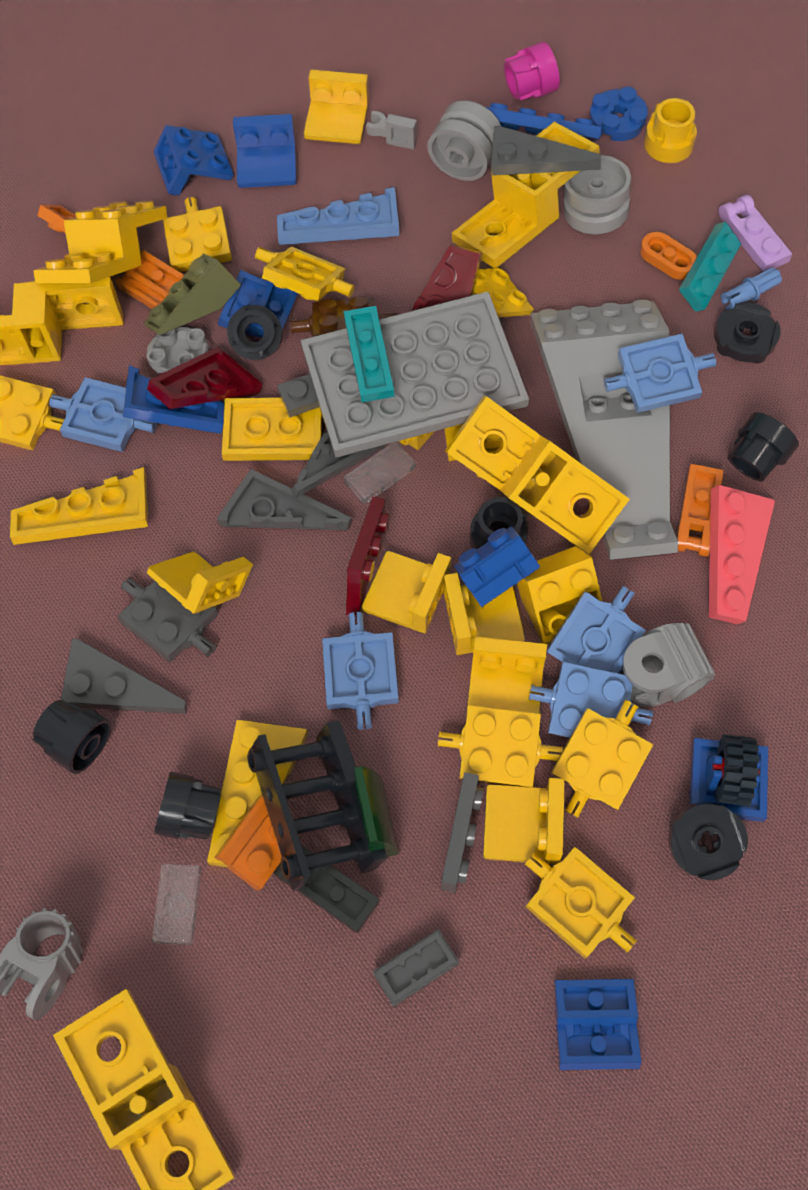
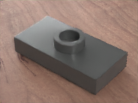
[373,929,460,1008]

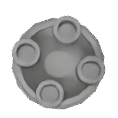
[146,327,209,374]

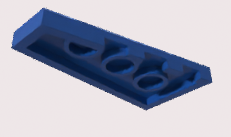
[486,103,601,142]

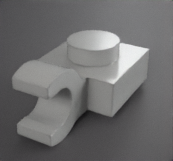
[366,111,417,150]

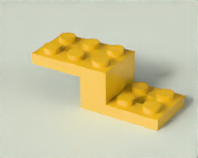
[451,122,600,268]
[33,201,167,283]
[0,277,124,365]
[445,395,630,554]
[53,989,236,1190]

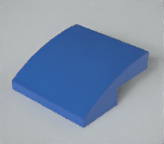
[218,270,298,338]
[554,979,642,1070]

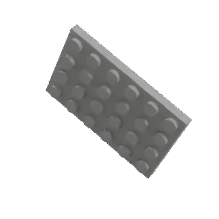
[300,292,529,458]

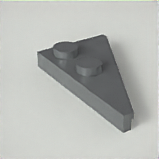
[491,126,601,175]
[291,431,386,498]
[217,469,352,530]
[61,638,187,714]

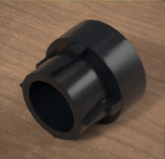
[227,305,282,360]
[727,412,799,482]
[469,495,528,550]
[32,699,111,774]
[154,771,221,840]

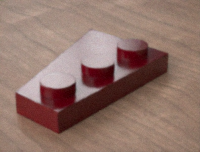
[411,244,483,311]
[147,347,263,409]
[346,496,390,617]

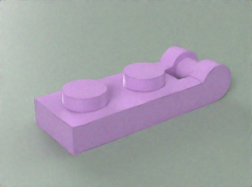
[718,194,792,272]

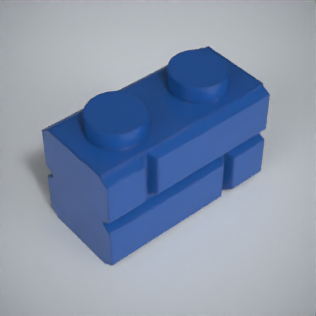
[454,526,540,607]

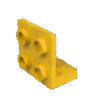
[304,69,369,144]
[472,268,534,318]
[362,551,451,634]
[147,552,253,614]
[443,573,525,655]
[466,636,547,716]
[483,778,564,864]

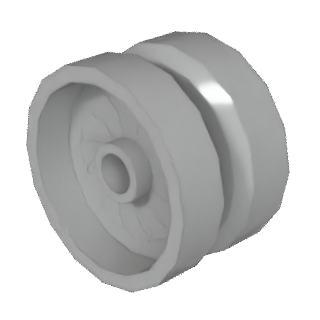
[428,101,501,181]
[563,155,632,235]

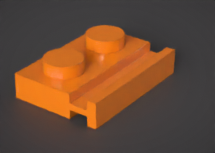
[115,250,184,309]
[214,795,300,891]

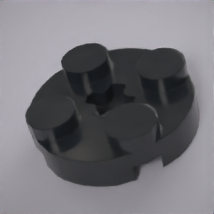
[714,302,781,364]
[668,801,748,880]

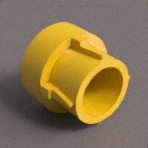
[644,98,697,163]

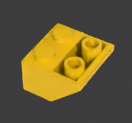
[517,546,603,644]

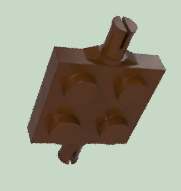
[291,297,397,337]

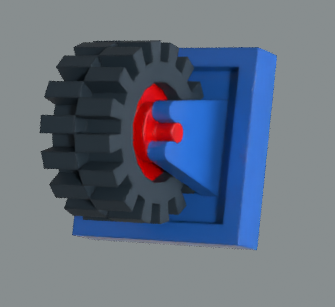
[689,734,768,822]

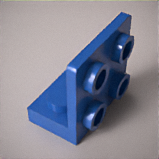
[233,114,296,188]
[153,125,234,196]

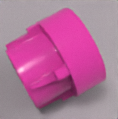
[504,41,560,101]

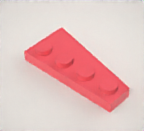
[708,485,775,624]

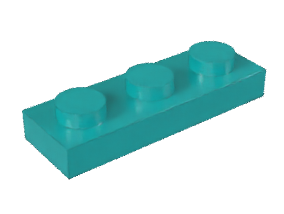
[679,222,741,312]
[343,306,395,403]

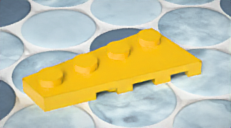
[10,467,148,545]
[207,720,309,868]

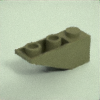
[143,253,241,335]

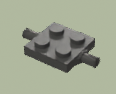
[118,577,218,662]

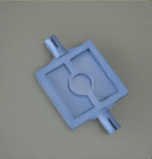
[604,334,716,413]
[49,377,157,452]
[546,586,646,673]
[322,612,399,730]
[529,662,653,738]

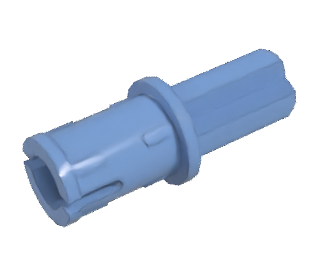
[721,268,782,310]

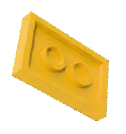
[222,398,322,461]

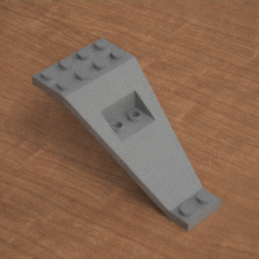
[530,300,678,560]

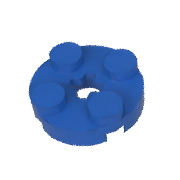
[589,87,648,141]

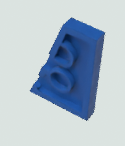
[123,365,224,434]

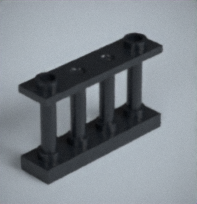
[247,721,388,891]

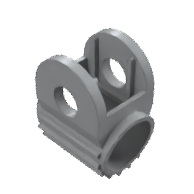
[618,623,716,707]
[0,908,84,1020]

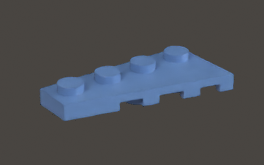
[277,187,399,245]

